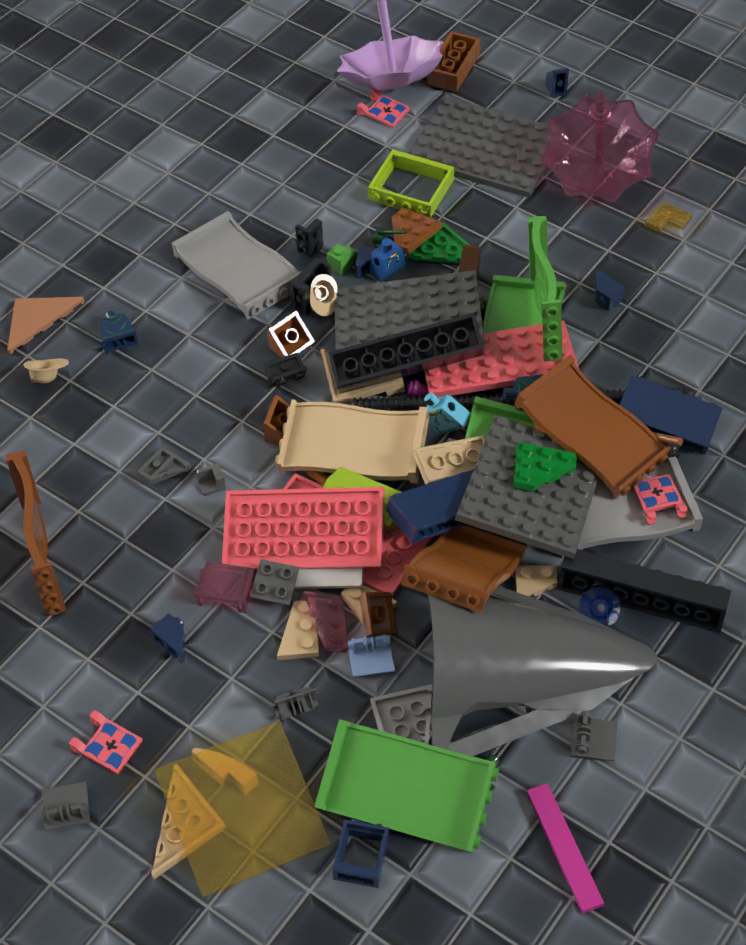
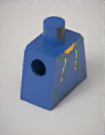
[369,238,406,282]

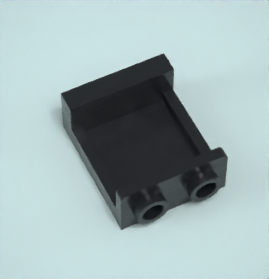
[290,257,332,315]

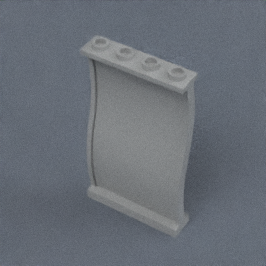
[172,211,302,319]
[561,457,703,559]

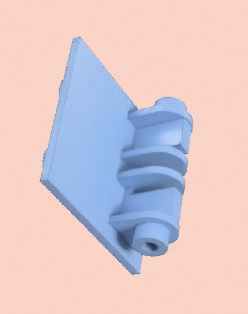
[347,634,395,678]

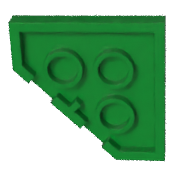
[407,223,470,263]
[513,442,576,491]

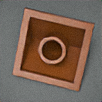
[267,311,315,357]
[263,395,290,444]
[359,592,397,638]

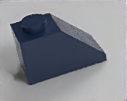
[546,68,569,98]
[594,269,625,311]
[150,613,185,664]

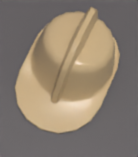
[309,274,337,316]
[23,358,69,383]

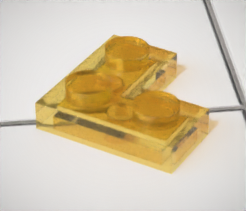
[645,201,693,233]

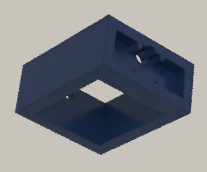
[332,819,389,888]

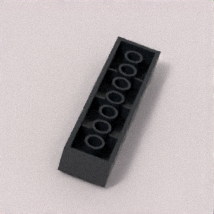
[328,313,485,394]
[558,549,732,633]

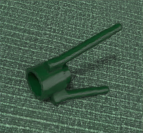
[373,229,407,261]

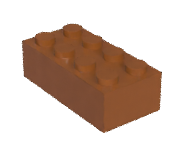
[427,31,481,92]

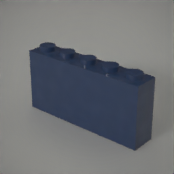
[620,376,723,455]
[386,469,474,544]

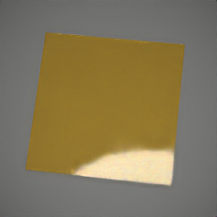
[155,721,331,897]

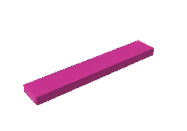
[527,783,604,914]

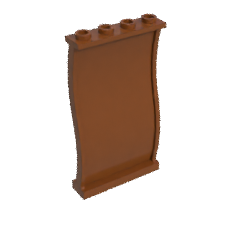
[514,355,671,500]
[5,450,66,616]
[401,524,527,613]

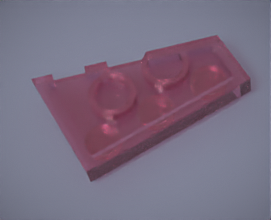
[301,591,348,653]

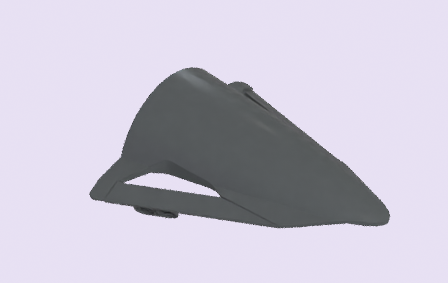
[427,586,658,756]

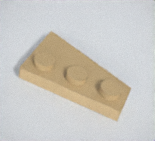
[277,599,319,660]

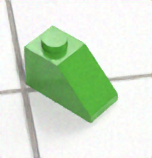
[327,243,358,276]

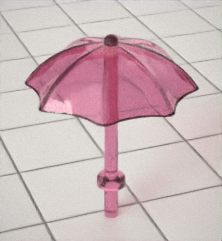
[540,92,659,202]

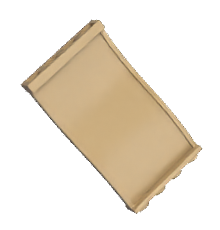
[275,399,429,483]

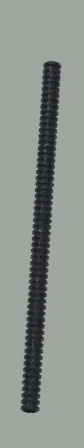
[352,387,689,411]

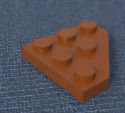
[392,208,442,254]

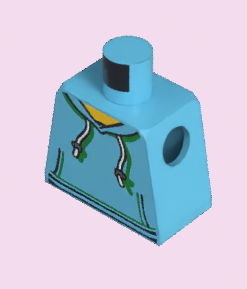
[424,392,471,435]

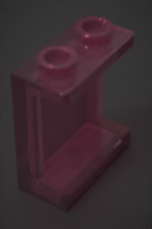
[194,561,255,613]

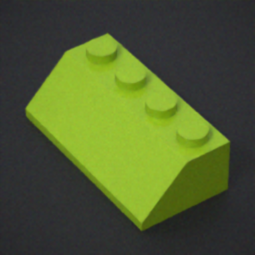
[323,467,402,532]

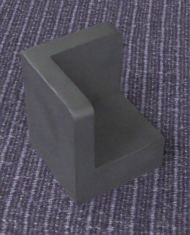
[196,463,226,496]

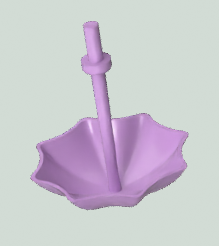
[337,0,443,91]

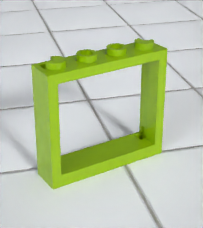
[368,149,454,218]

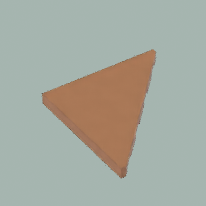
[7,297,85,354]

